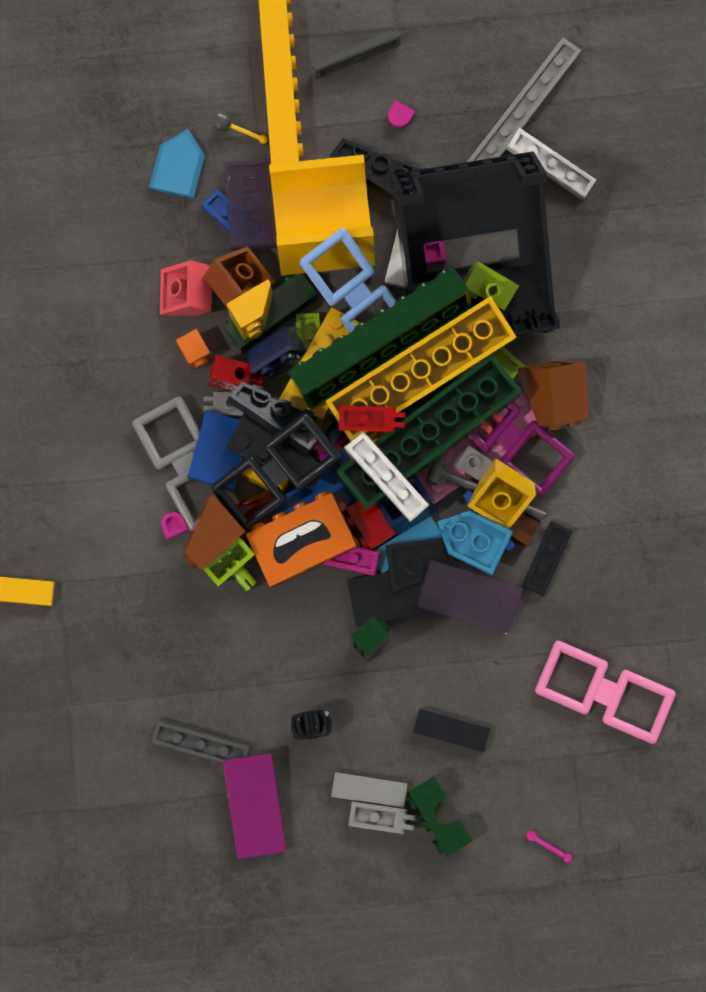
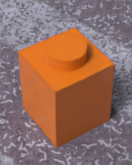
[176,329,212,369]

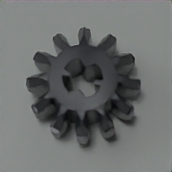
[291,710,332,740]

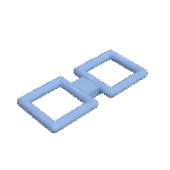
[300,228,396,333]

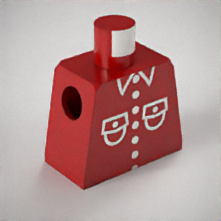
[207,355,264,391]

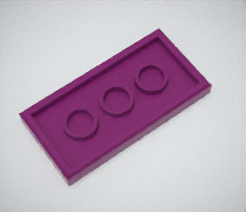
[222,753,286,859]

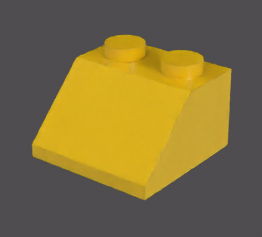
[227,280,273,340]
[468,458,536,529]

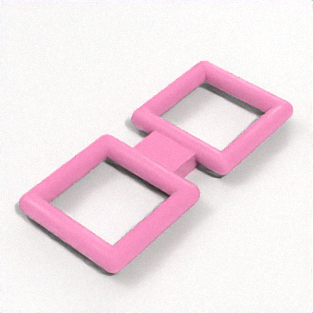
[535,641,676,744]

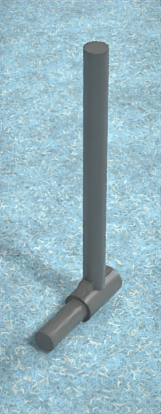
[426,452,546,520]

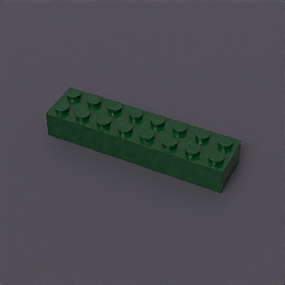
[288,267,472,410]
[337,354,522,513]

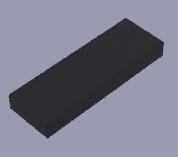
[521,521,572,597]
[413,709,490,752]

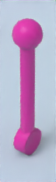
[527,831,572,863]

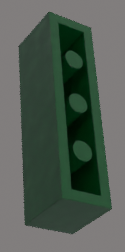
[224,274,318,353]
[350,616,390,662]

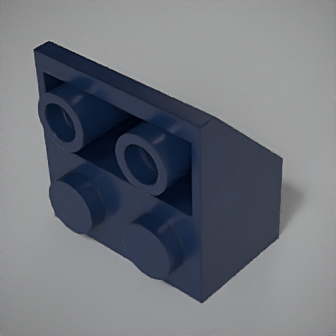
[248,326,307,377]

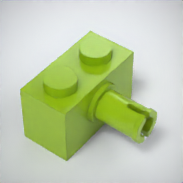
[463,260,519,311]
[203,537,257,591]

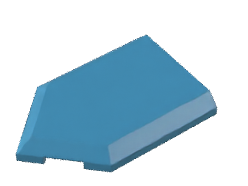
[149,129,205,199]
[437,510,513,575]

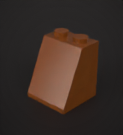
[518,360,590,430]
[183,492,245,570]

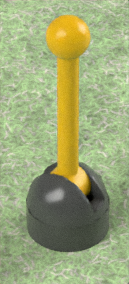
[213,111,268,144]

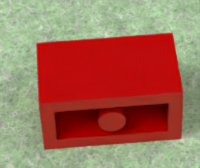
[345,501,396,551]

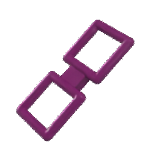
[467,402,575,498]

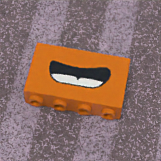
[246,491,360,587]

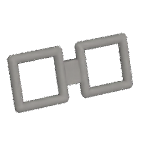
[132,396,240,531]

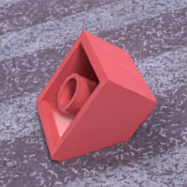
[160,260,212,316]

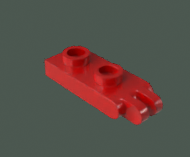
[339,405,406,432]

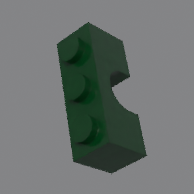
[407,776,472,856]

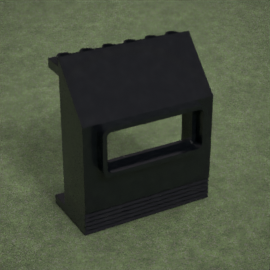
[391,151,560,337]

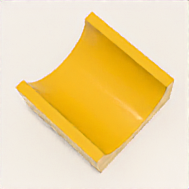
[269,155,375,276]

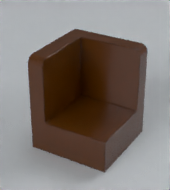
[509,511,539,548]

